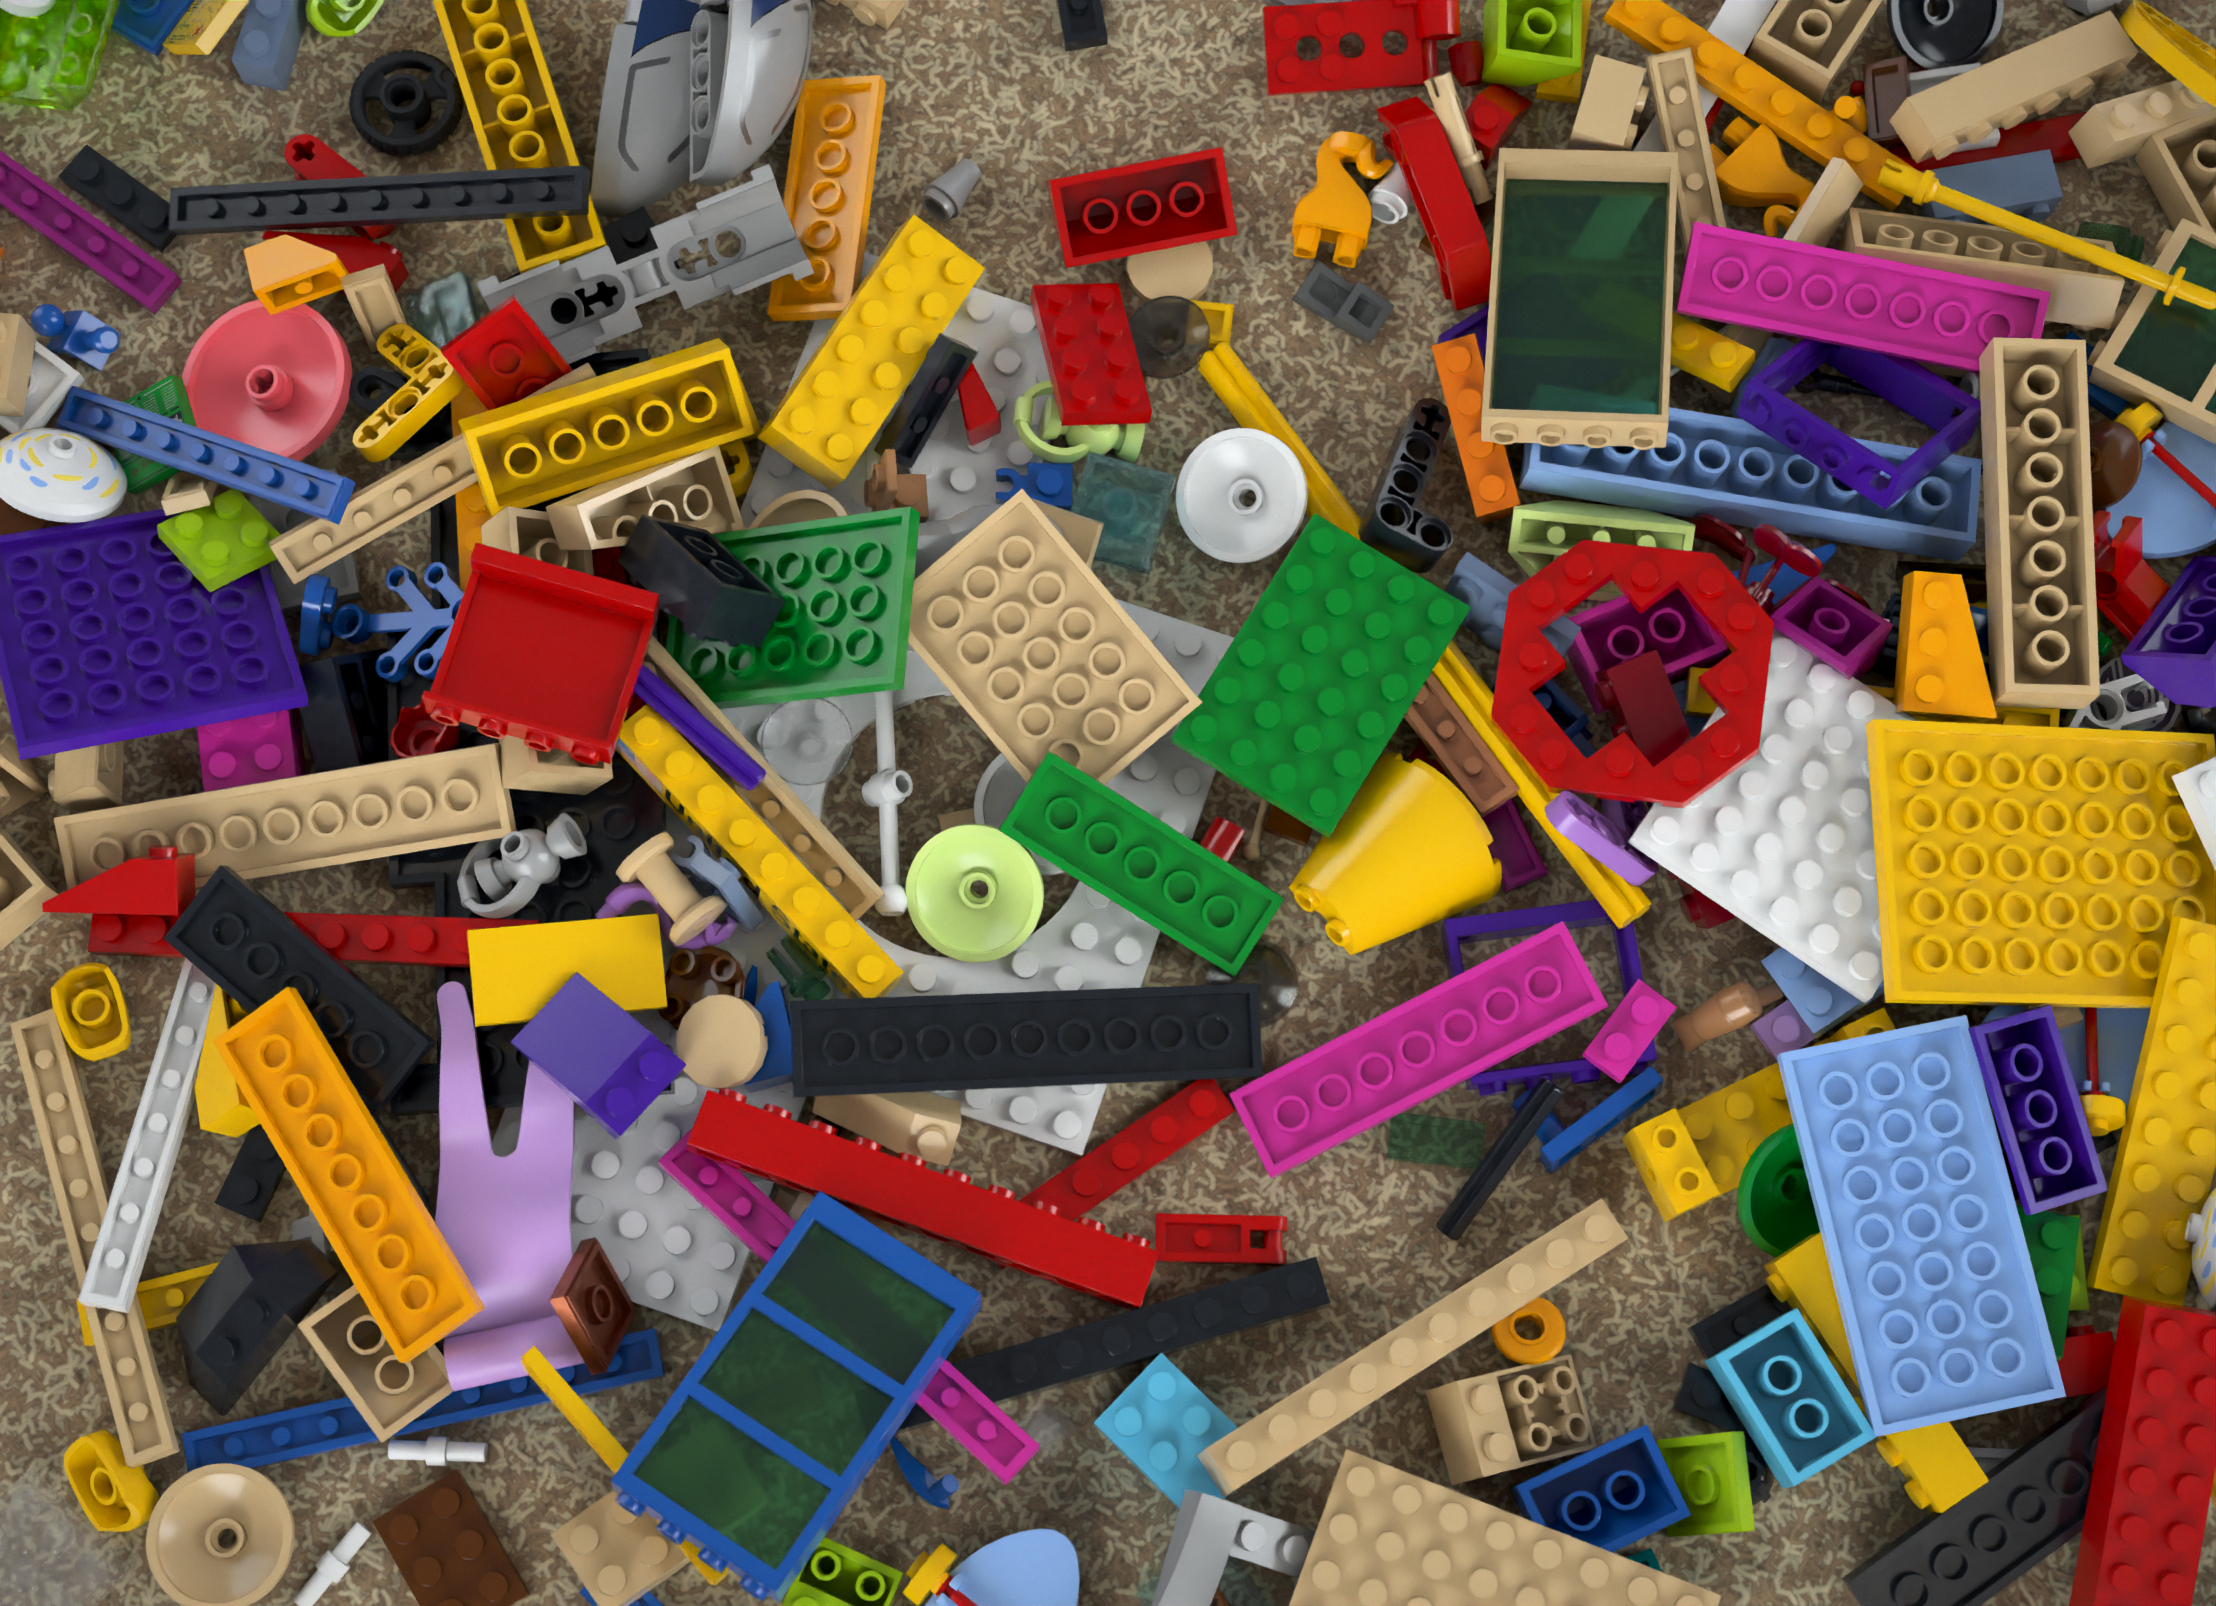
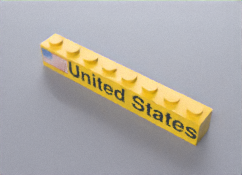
[615,704,903,999]

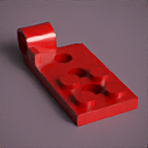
[1262,0,1461,96]

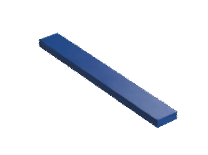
[56,386,356,525]

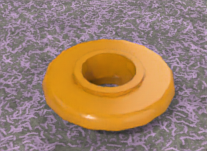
[1491,1296,1566,1365]

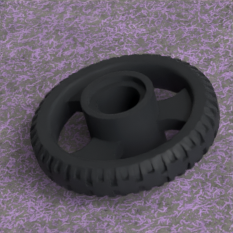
[349,50,463,157]

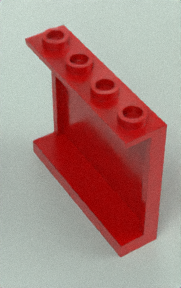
[422,543,660,765]

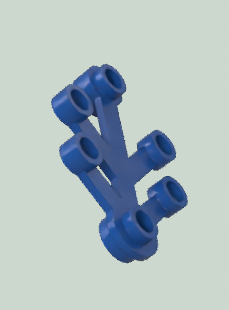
[332,562,464,682]

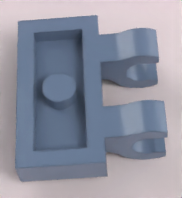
[671,835,764,932]

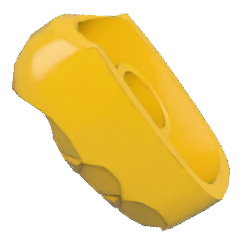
[51,962,132,1062]
[64,1429,160,1532]

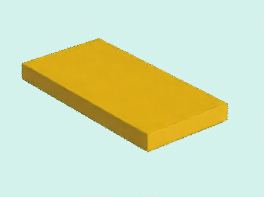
[467,914,667,1027]

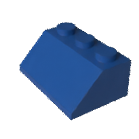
[1509,1424,1691,1552]

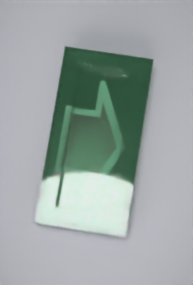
[1386,1113,1485,1170]

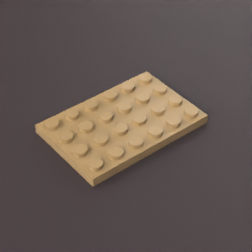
[908,489,1202,785]

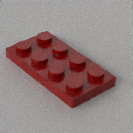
[1030,283,1152,426]

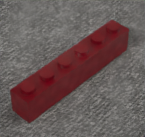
[1594,649,1737,929]

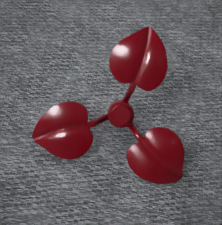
[1686,513,1872,617]

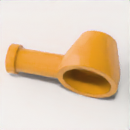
[1829,96,1868,135]

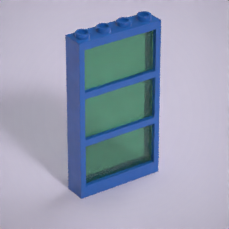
[611,1191,981,1602]

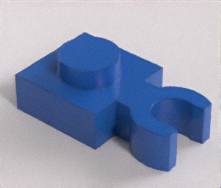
[996,463,1073,512]

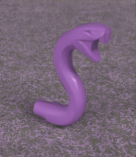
[595,881,738,951]

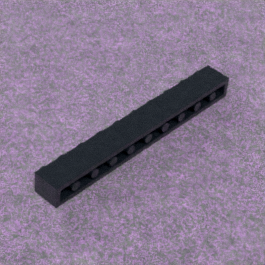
[854,1257,1330,1438]

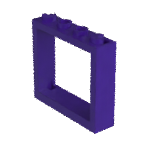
[1736,338,1981,510]
[1440,900,1657,1097]

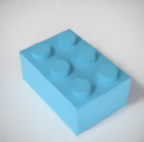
[1705,1308,1876,1489]
[1094,1352,1238,1509]

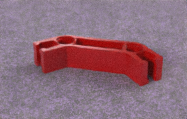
[1376,96,1492,311]
[2093,510,2170,642]

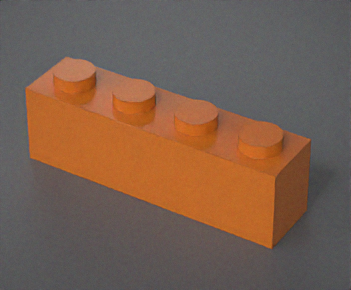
[1431,333,1522,524]

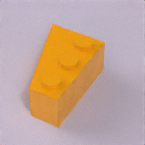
[1893,571,1997,721]

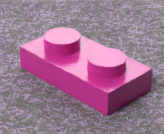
[1581,979,1677,1084]

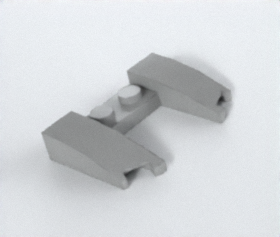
[1151,1489,1316,1606]

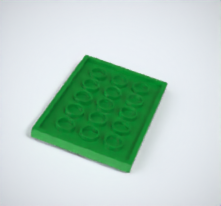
[666,506,920,709]
[1170,513,1471,838]

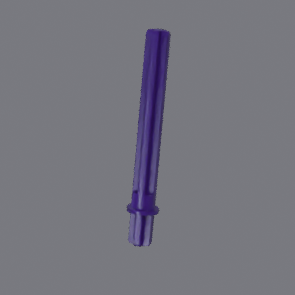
[634,664,766,791]

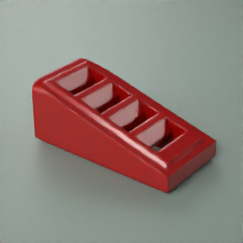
[957,362,1002,446]

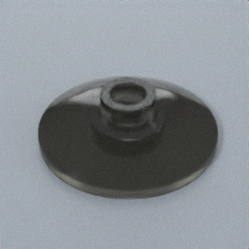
[1128,296,1210,379]
[1206,939,1298,1028]

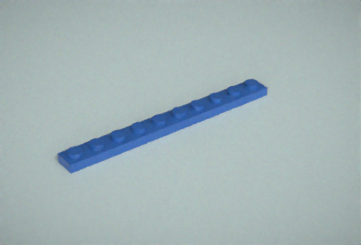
[182,1328,666,1473]

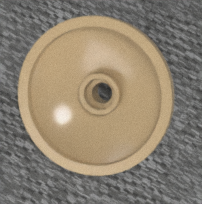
[146,1463,295,1606]

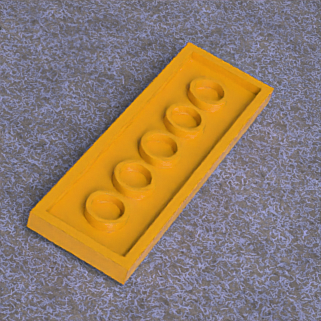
[767,75,886,322]

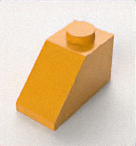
[243,234,349,315]

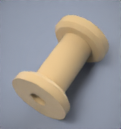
[616,832,727,946]

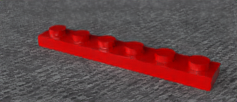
[998,1079,1235,1270]

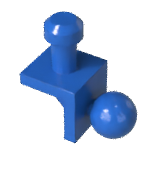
[30,304,121,371]

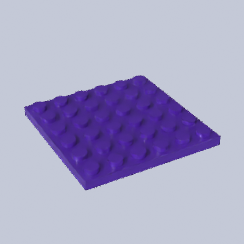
[0,495,308,760]

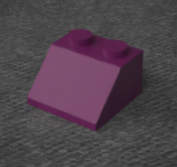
[1770,576,1893,680]

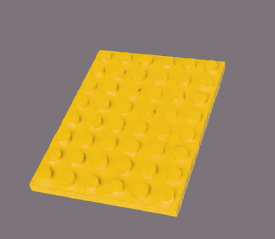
[1866,719,2216,1009]

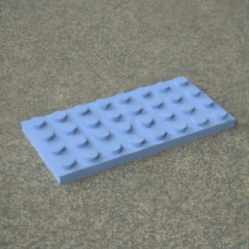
[1777,1015,2066,1437]

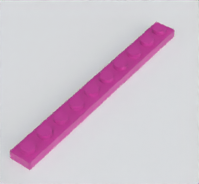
[658,1128,1039,1485]

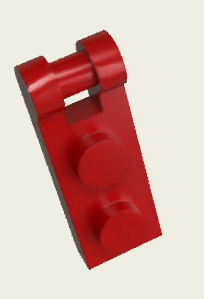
[1155,1213,1287,1266]

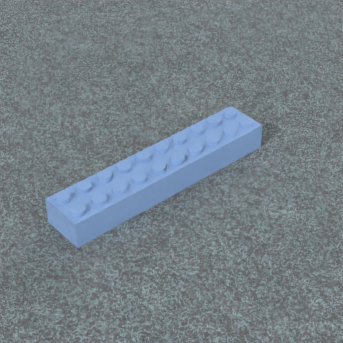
[1518,386,1982,562]

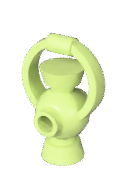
[1013,380,1145,464]

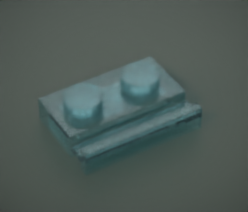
[405,271,480,361]

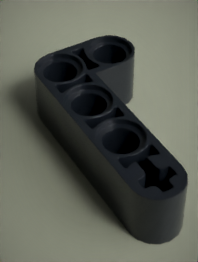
[1358,398,1453,574]

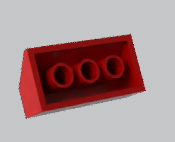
[1046,147,1238,268]

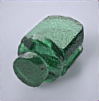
[2076,221,2144,262]
[766,935,831,1000]

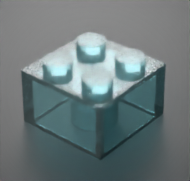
[1070,451,1176,575]

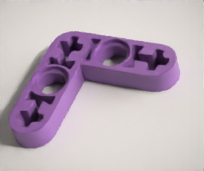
[1545,790,1658,887]

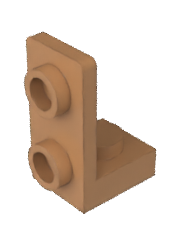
[864,449,929,523]

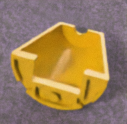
[1289,752,1502,956]

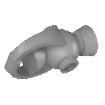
[457,813,587,919]

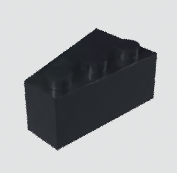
[299,648,388,773]

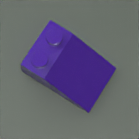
[510,972,686,1139]

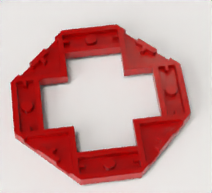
[1491,540,1774,809]

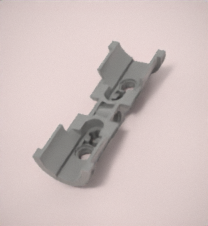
[476,164,814,364]

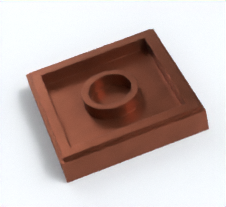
[549,1237,637,1375]

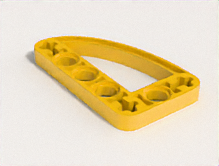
[2119,0,2216,108]

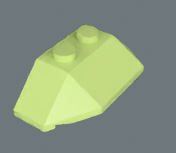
[1508,500,1695,601]

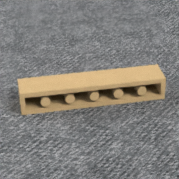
[1889,10,2139,163]

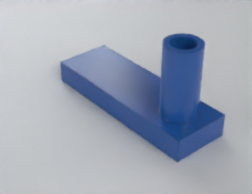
[1512,1065,1663,1175]

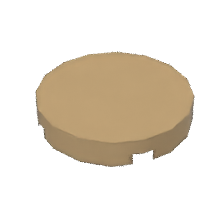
[1127,241,1213,309]
[676,994,768,1090]

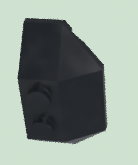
[176,1239,342,1416]

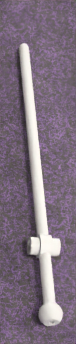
[862,425,913,916]

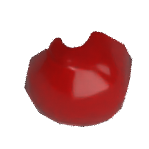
[390,695,460,759]

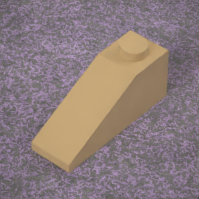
[812,1092,961,1166]

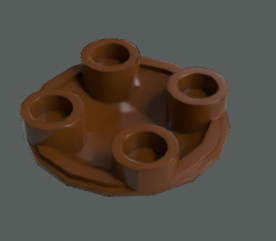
[658,946,746,1031]

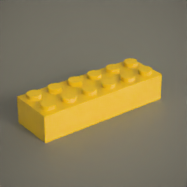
[757,214,985,490]
[458,338,755,517]

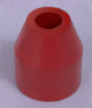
[1448,41,1484,88]

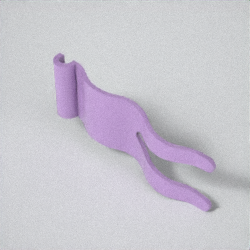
[435,981,585,1391]

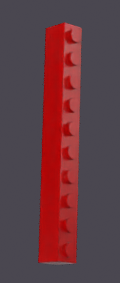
[687,1088,1159,1311]

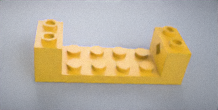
[1622,1007,1896,1223]

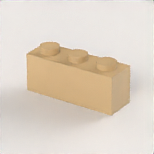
[2068,80,2216,169]

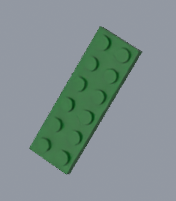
[998,750,1284,977]

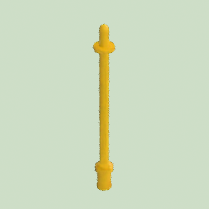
[1877,158,2216,310]

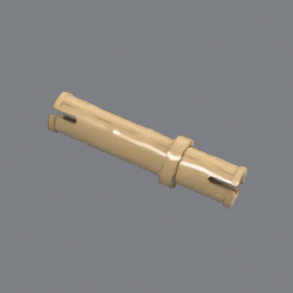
[1424,71,1494,205]

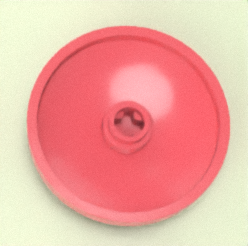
[182,300,352,461]

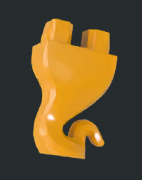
[1710,116,1815,238]
[1291,131,1394,268]

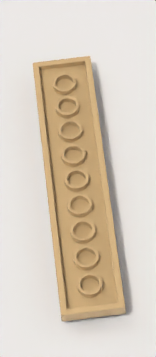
[53,742,517,890]

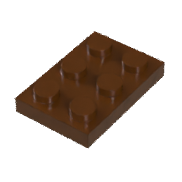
[372,1469,531,1606]

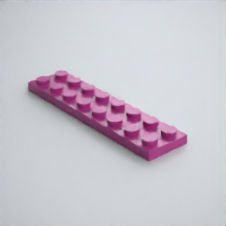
[1674,222,2051,374]
[1229,921,1608,1179]

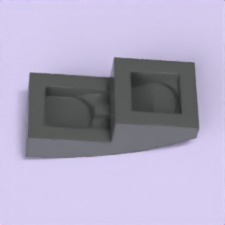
[1291,261,1394,343]

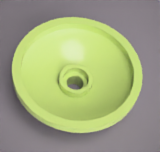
[906,823,1044,962]

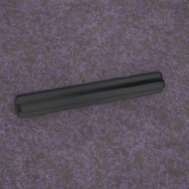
[1436,1078,1563,1240]

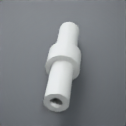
[388,1436,488,1466]
[293,1521,372,1606]

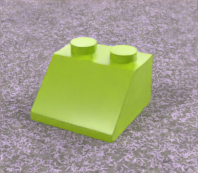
[1482,0,1582,87]

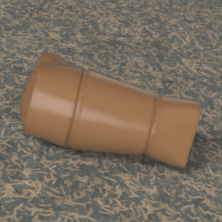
[1672,982,1784,1052]

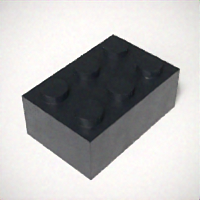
[617,514,785,648]

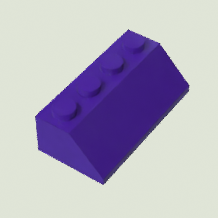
[2121,555,2216,708]
[1968,1005,2108,1216]

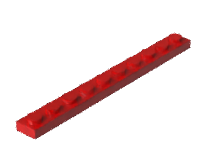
[88,912,543,968]

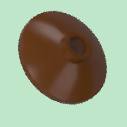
[2089,420,2142,510]

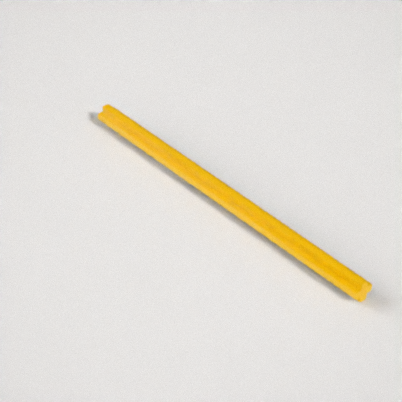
[1197,342,1652,929]

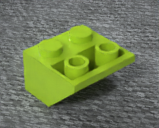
[782,1537,904,1606]

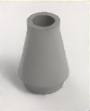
[921,158,982,222]

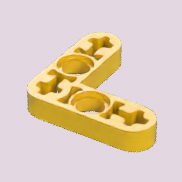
[353,323,465,463]

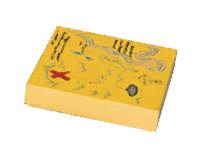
[162,0,249,55]

